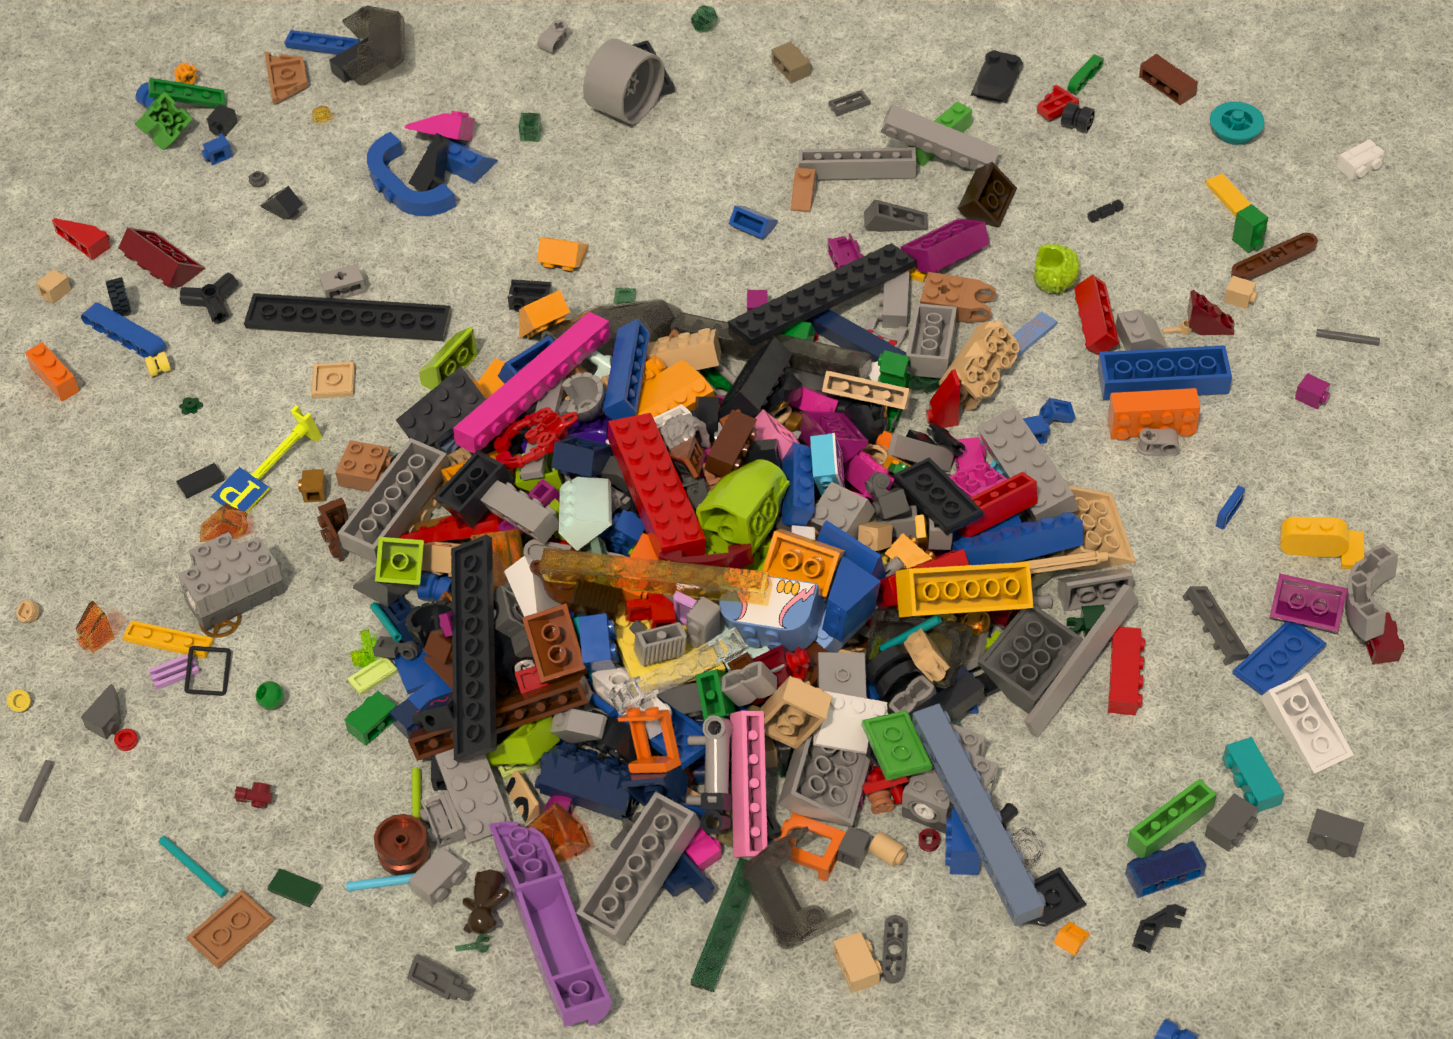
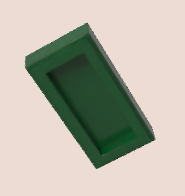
[267,868,322,908]

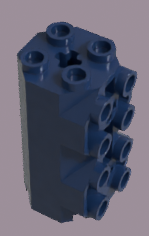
[535,742,640,821]

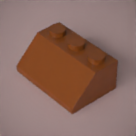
[522,603,589,684]

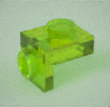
[350,629,377,667]

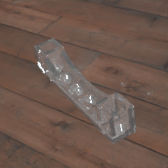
[608,627,747,715]

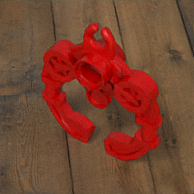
[494,407,578,469]

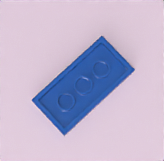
[1232,621,1327,696]

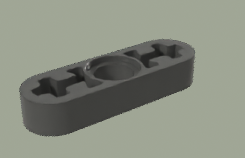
[882,915,907,984]

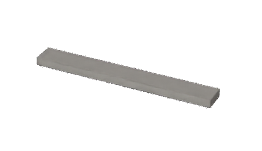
[520,376,567,480]
[1024,584,1138,737]

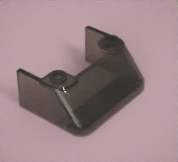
[342,6,405,86]
[743,826,852,949]

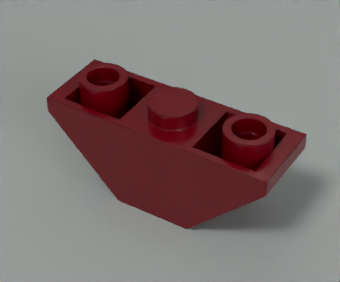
[1187,289,1235,335]

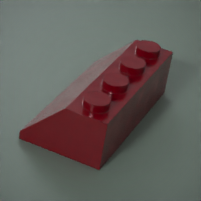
[118,227,206,288]

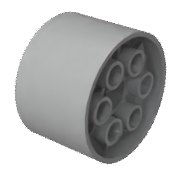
[583,39,664,124]

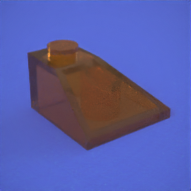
[526,803,590,863]

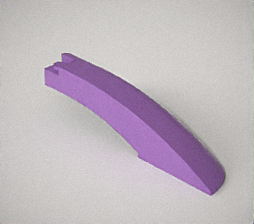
[489,822,611,1027]

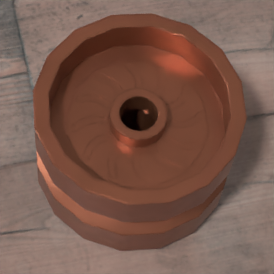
[374,814,430,875]

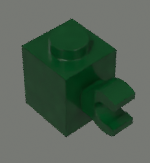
[1066,605,1105,638]

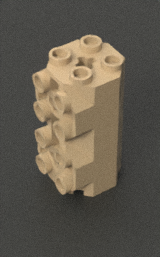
[939,320,1020,411]

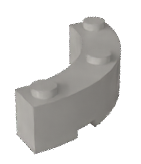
[1345,543,1398,641]

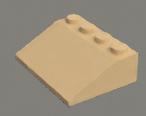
[1064,485,1136,571]

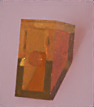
[200,503,248,542]
[75,600,115,654]

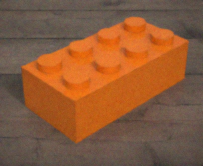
[1107,388,1200,440]

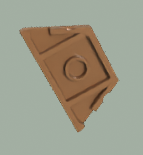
[264,52,309,104]

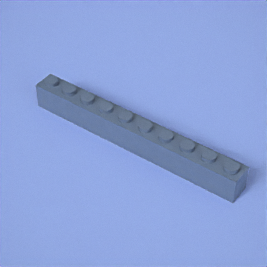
[912,704,1045,926]

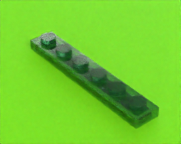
[690,857,762,992]

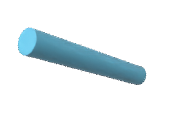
[346,873,415,891]

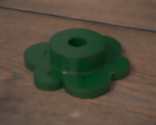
[179,397,203,415]

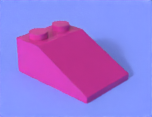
[405,110,475,141]

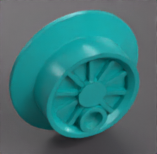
[1210,102,1265,145]

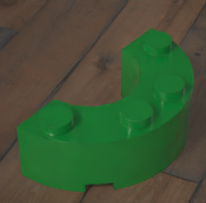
[872,350,911,433]

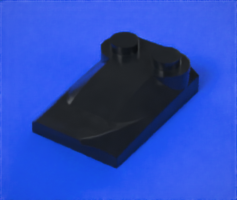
[971,50,1024,103]

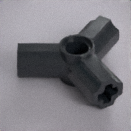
[179,272,239,324]

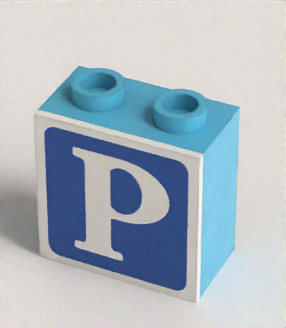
[810,433,845,496]

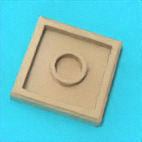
[311,362,355,398]

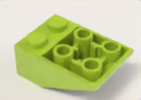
[486,716,560,766]

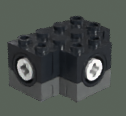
[493,581,536,684]

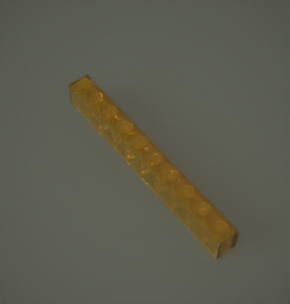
[539,548,773,606]

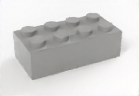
[906,303,957,378]

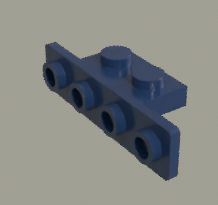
[662,852,714,903]

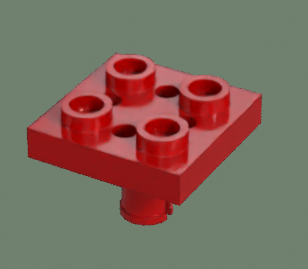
[862,765,912,804]

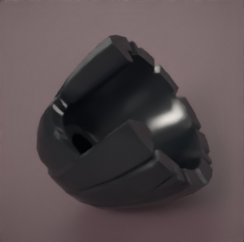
[406,601,452,648]

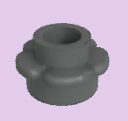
[249,171,267,187]

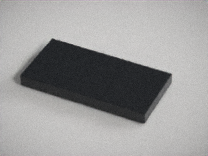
[893,457,984,535]

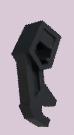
[1133,904,1187,953]

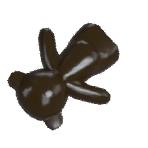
[462,869,509,934]

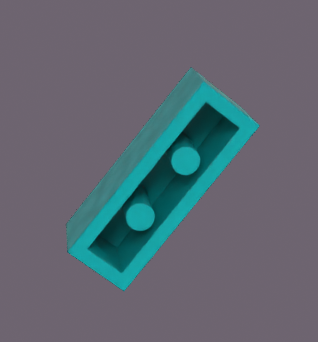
[1222,737,1284,813]

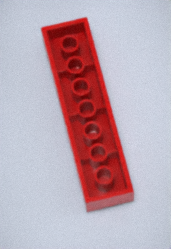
[608,413,706,564]

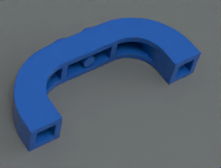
[367,132,456,216]

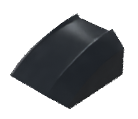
[761,372,802,417]

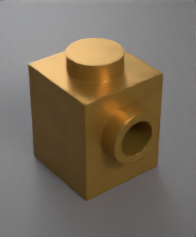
[298,469,327,503]

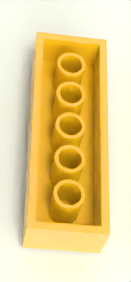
[895,562,1033,617]

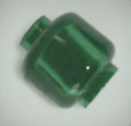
[691,5,718,32]

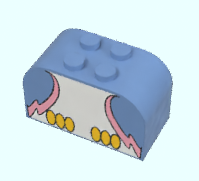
[719,570,825,651]

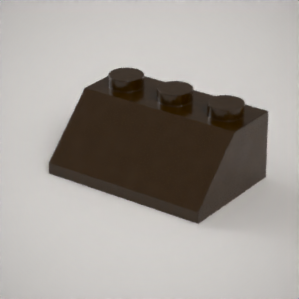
[957,162,1017,228]

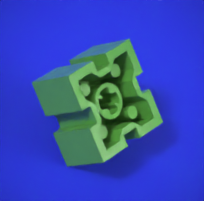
[134,92,193,150]

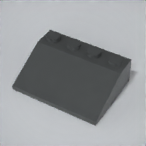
[977,604,1083,714]

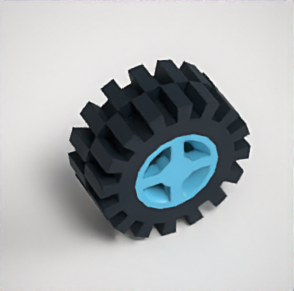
[106,277,131,315]

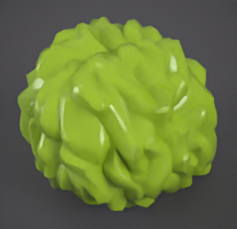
[1033,243,1080,294]

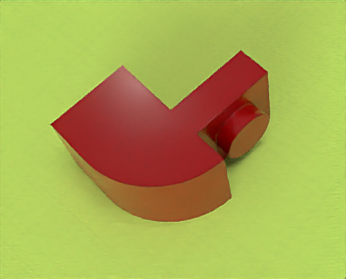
[625,592,676,629]

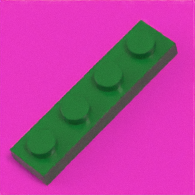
[148,78,225,108]

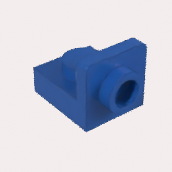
[1039,398,1076,425]

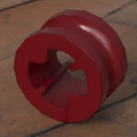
[918,828,940,852]

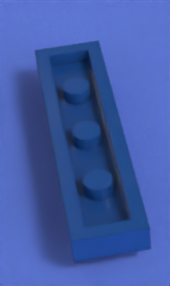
[285,30,360,54]

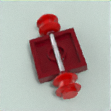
[751,645,810,705]

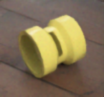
[144,351,171,377]

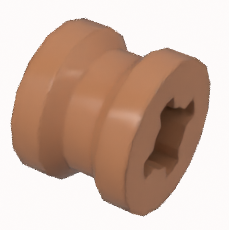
[867,788,894,815]

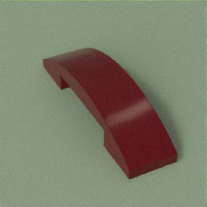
[658,543,754,578]

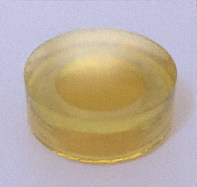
[312,106,332,123]

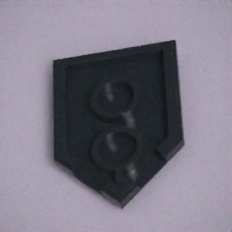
[1026,867,1087,927]

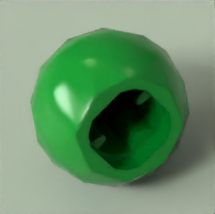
[255,681,285,710]

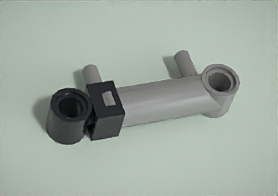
[686,716,733,835]

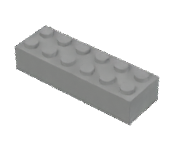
[977,407,1079,522]
[338,438,450,563]
[576,791,701,945]

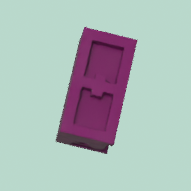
[828,233,864,269]

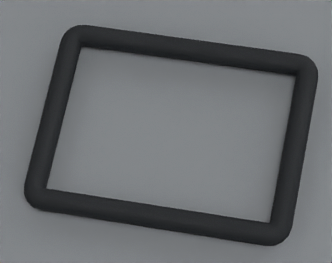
[184,646,231,696]

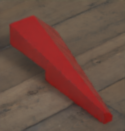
[400,510,504,542]

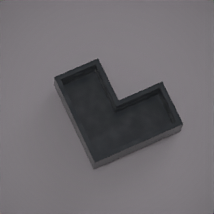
[396,366,518,454]

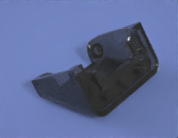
[865,606,973,689]

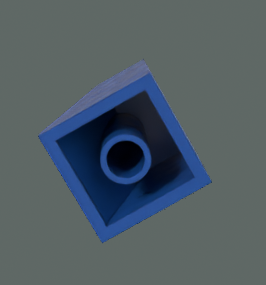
[822,557,881,642]

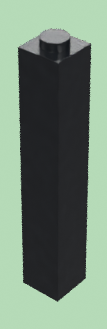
[866,672,985,769]

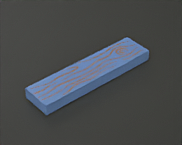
[1013,311,1057,359]

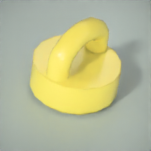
[6,689,31,712]

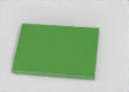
[862,710,932,781]

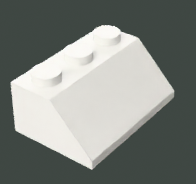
[813,691,888,754]

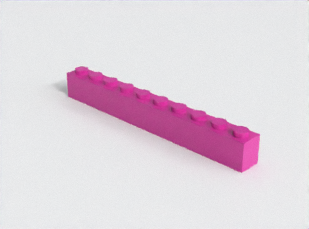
[453,312,610,453]

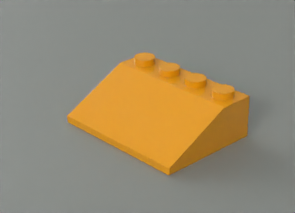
[633,359,715,418]

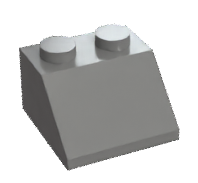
[1116,310,1168,351]

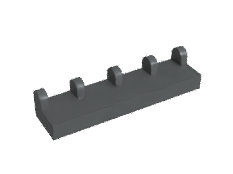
[1183,586,1249,666]

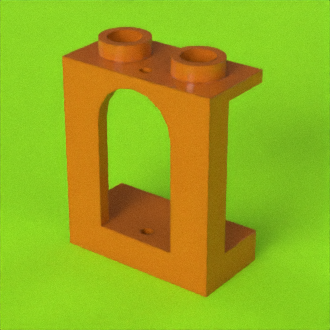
[618,707,681,773]
[771,812,846,882]

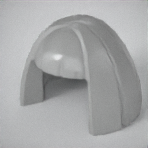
[562,372,605,422]

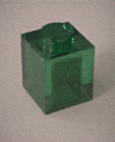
[518,113,542,142]

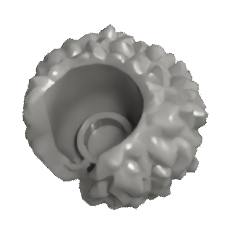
[659,414,711,453]

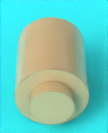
[869,832,907,867]

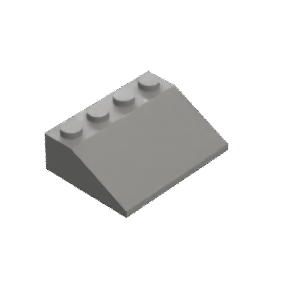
[778,733,870,826]

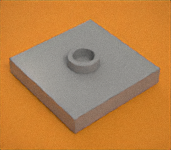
[817,652,866,698]

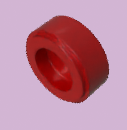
[114,729,138,751]

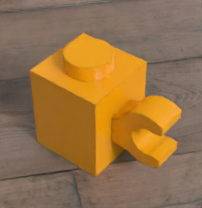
[642,355,666,383]

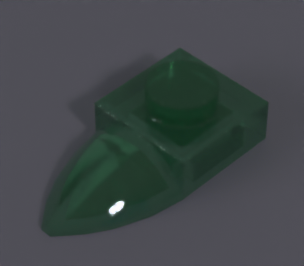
[909,376,941,394]

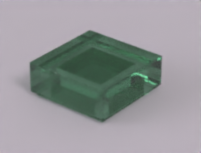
[613,288,636,307]

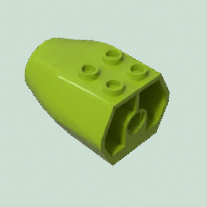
[696,459,790,554]

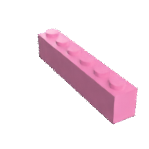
[730,711,768,858]

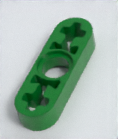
[1067,54,1104,95]

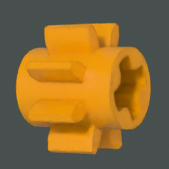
[173,62,198,84]

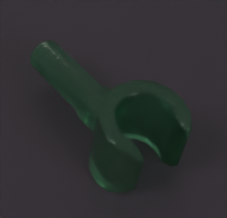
[455,934,489,953]

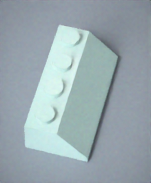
[559,477,612,551]

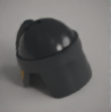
[845,404,889,443]

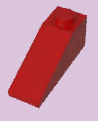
[52,218,111,260]
[926,369,961,428]

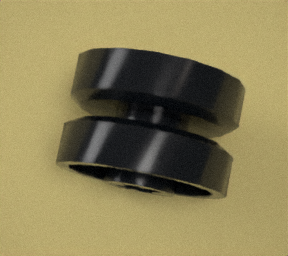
[865,644,924,703]

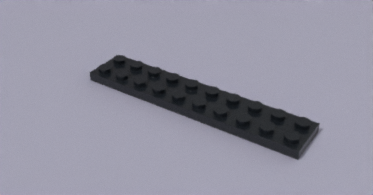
[728,243,917,346]
[244,293,451,341]
[451,535,497,762]

